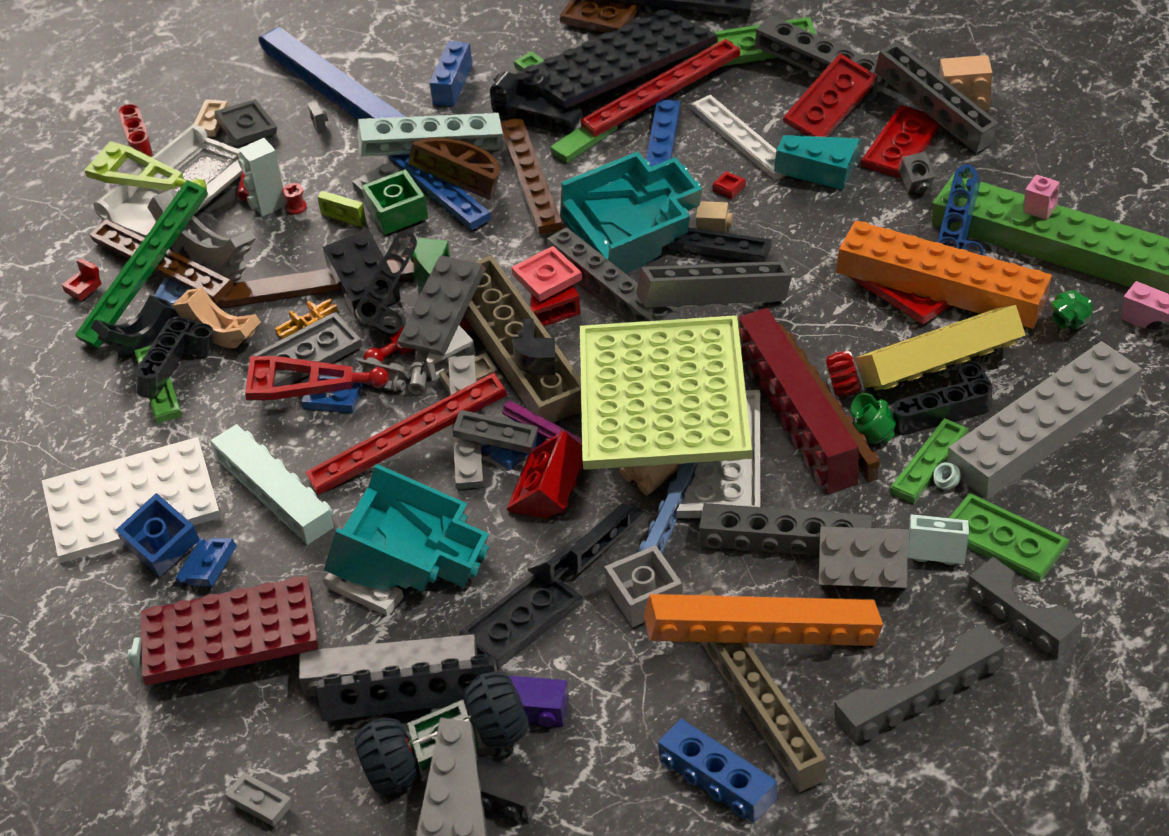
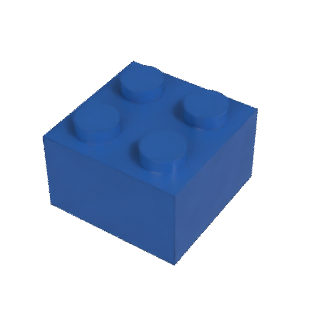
[116,493,200,577]

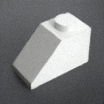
[426,326,476,381]

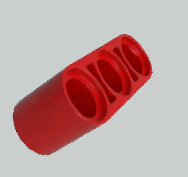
[118,103,152,157]

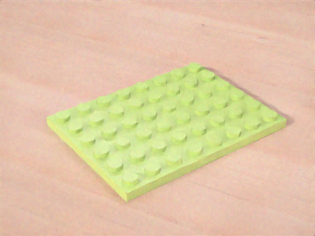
[580,315,752,470]

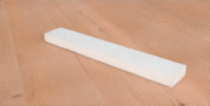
[691,95,786,181]

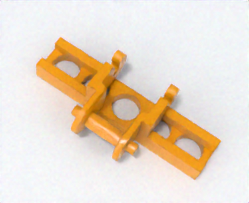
[275,299,338,339]

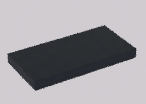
[459,575,583,669]

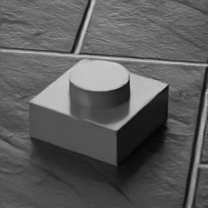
[307,101,328,134]

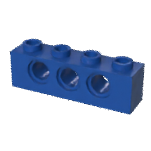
[658,718,778,823]

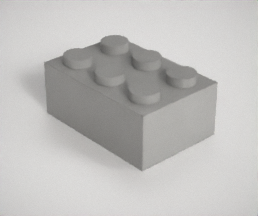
[819,526,908,588]

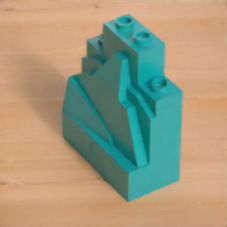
[560,151,702,274]
[324,464,490,592]

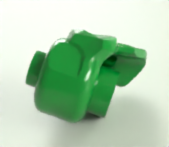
[1051,290,1093,330]
[850,393,896,444]

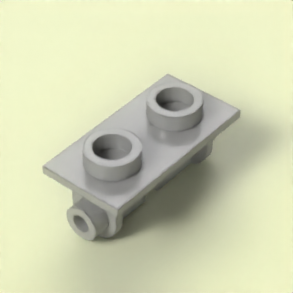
[356,357,411,392]

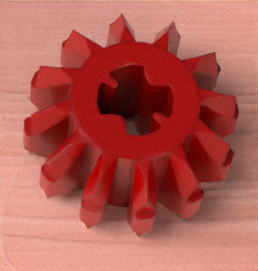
[826,350,861,397]

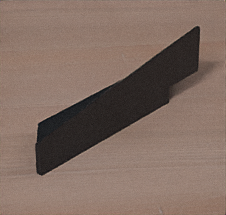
[527,503,646,585]

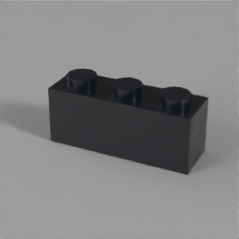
[476,755,545,824]

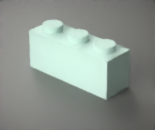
[238,138,287,217]

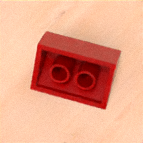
[506,430,583,519]

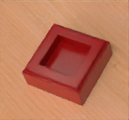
[712,171,746,199]

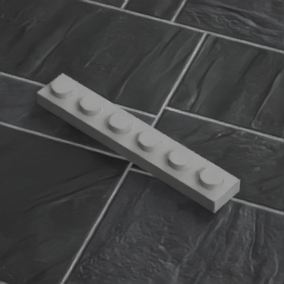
[448,355,484,490]

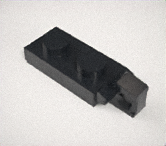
[493,73,550,95]

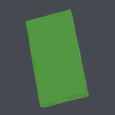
[949,493,1069,583]

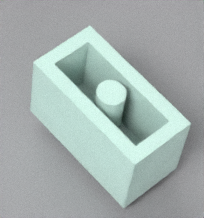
[907,514,969,565]

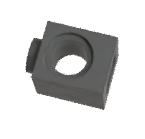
[898,152,935,193]

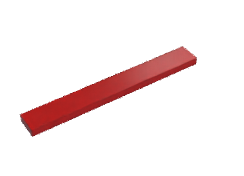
[580,39,741,137]
[305,373,507,495]

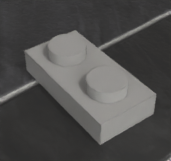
[225,773,293,827]

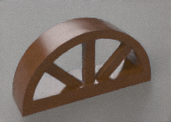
[408,138,500,200]

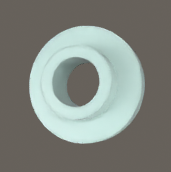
[934,463,961,490]

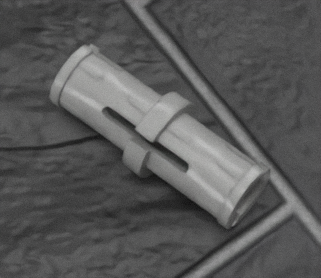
[408,350,429,395]

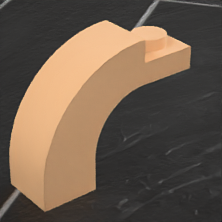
[172,287,261,348]

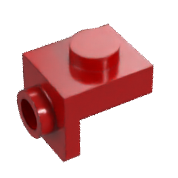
[62,258,102,301]

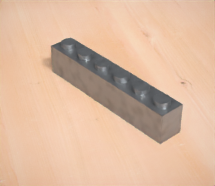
[299,634,478,697]

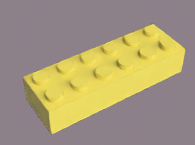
[854,305,1025,391]

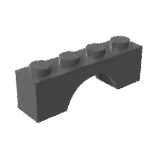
[968,557,1083,659]

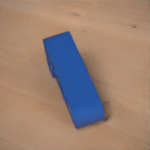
[937,164,987,256]

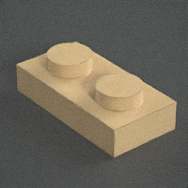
[194,100,228,137]

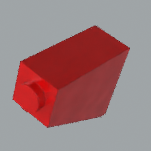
[530,285,581,327]

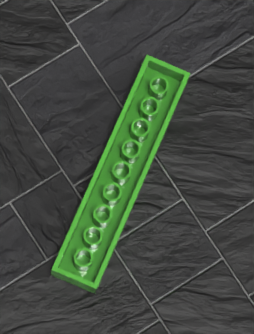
[932,174,1169,294]

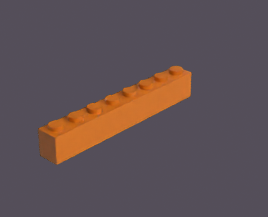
[643,594,883,646]

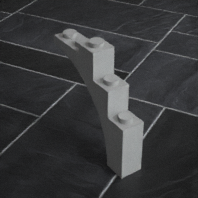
[147,188,256,283]

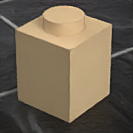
[696,201,733,233]

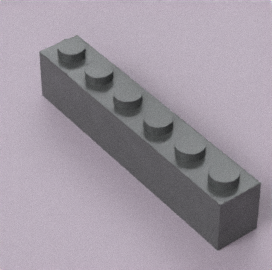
[636,261,792,308]

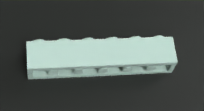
[210,424,334,545]

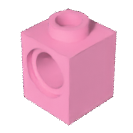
[1024,175,1060,220]

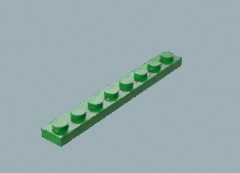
[75,180,209,349]

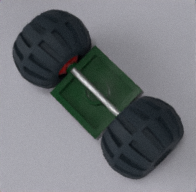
[355,672,529,794]

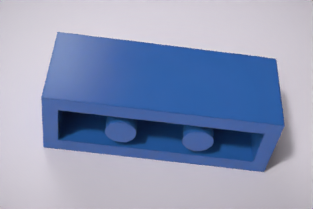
[429,41,473,106]

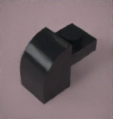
[512,319,556,375]

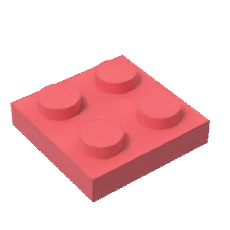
[511,246,582,301]

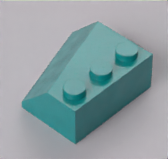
[774,135,863,190]

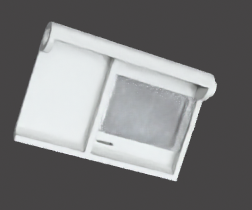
[93,125,242,238]

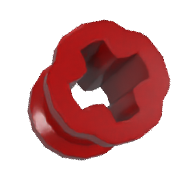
[282,183,307,215]

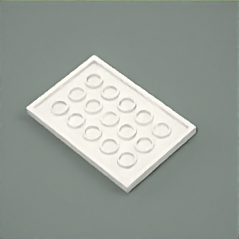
[42,437,221,563]

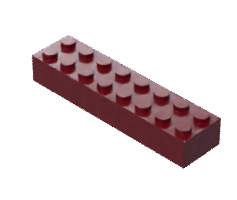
[738,308,859,495]

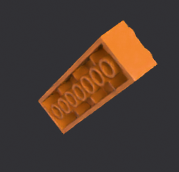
[836,220,1052,329]

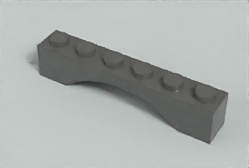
[835,624,1005,745]

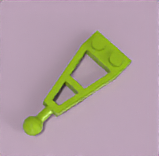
[84,141,207,191]

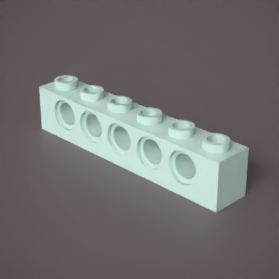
[357,113,503,156]

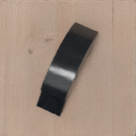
[91,295,180,355]

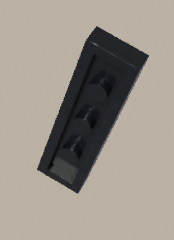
[669,227,771,262]

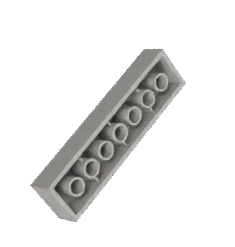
[948,341,1142,499]

